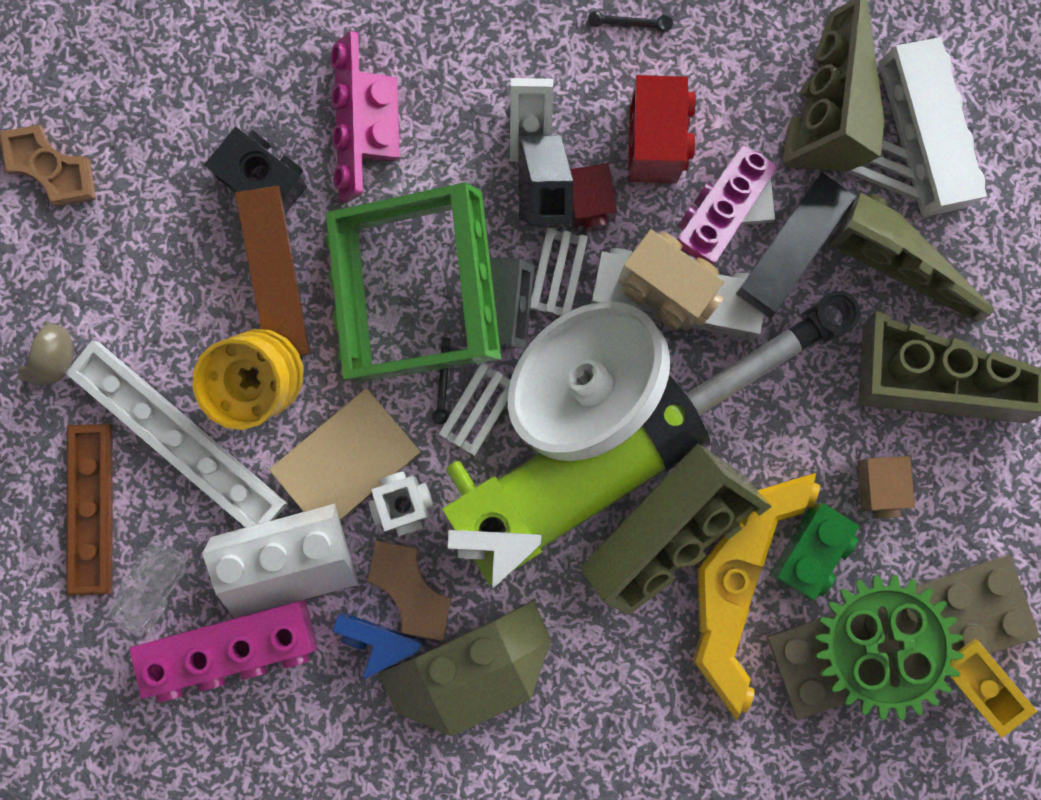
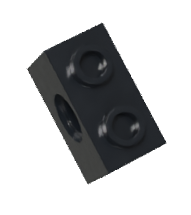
[204,126,307,214]

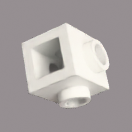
[369,471,434,537]

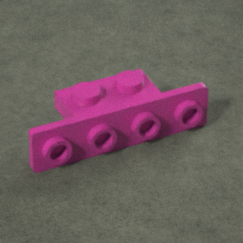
[330,31,400,203]

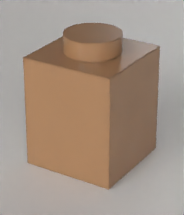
[857,456,915,519]

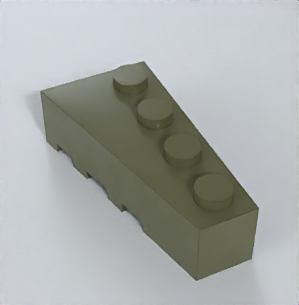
[858,311,1041,424]
[580,443,772,615]

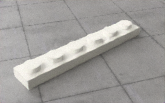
[66,341,288,528]

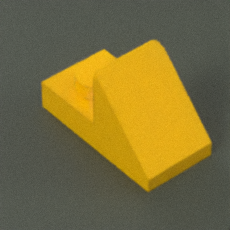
[950,638,1037,738]

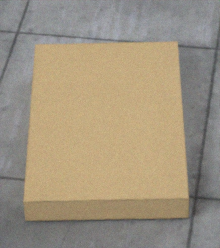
[269,388,422,521]

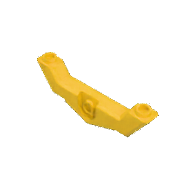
[692,473,820,720]

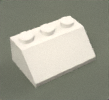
[202,504,358,619]

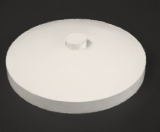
[507,301,670,461]

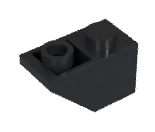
[518,135,573,225]

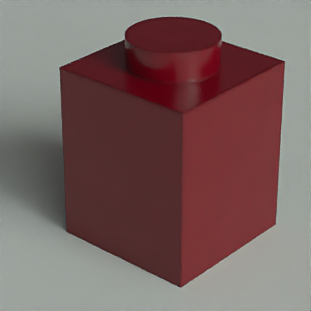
[570,163,617,232]

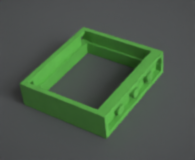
[325,182,501,382]

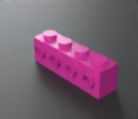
[129,599,318,703]

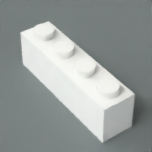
[878,37,987,217]
[591,248,764,340]

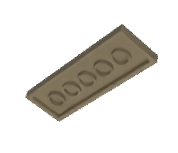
[766,555,1040,720]

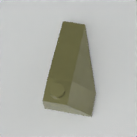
[783,0,884,172]
[829,193,994,322]

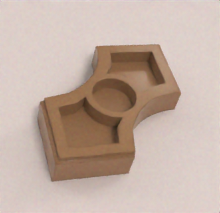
[0,125,96,207]
[367,540,452,641]

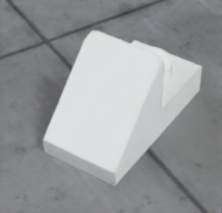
[510,78,553,162]
[448,530,541,588]

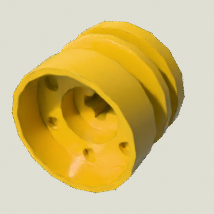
[192,329,304,430]

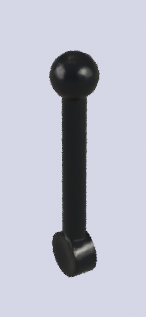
[588,10,673,33]
[432,337,451,425]

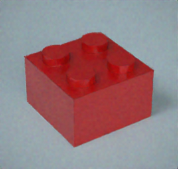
[628,75,696,183]

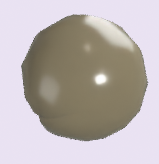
[17,321,74,386]

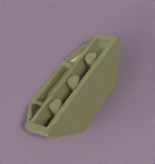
[378,601,551,736]

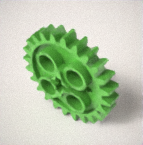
[815,575,964,720]

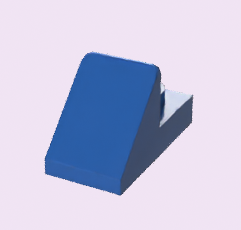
[332,613,424,680]

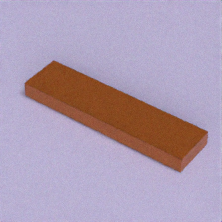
[235,185,310,355]
[66,424,113,595]

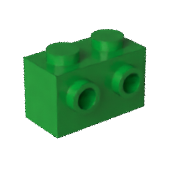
[768,503,860,601]

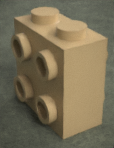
[617,229,724,332]

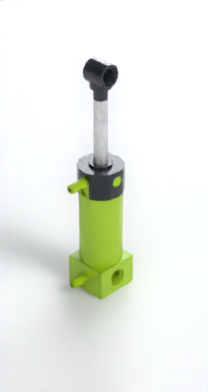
[442,291,860,585]

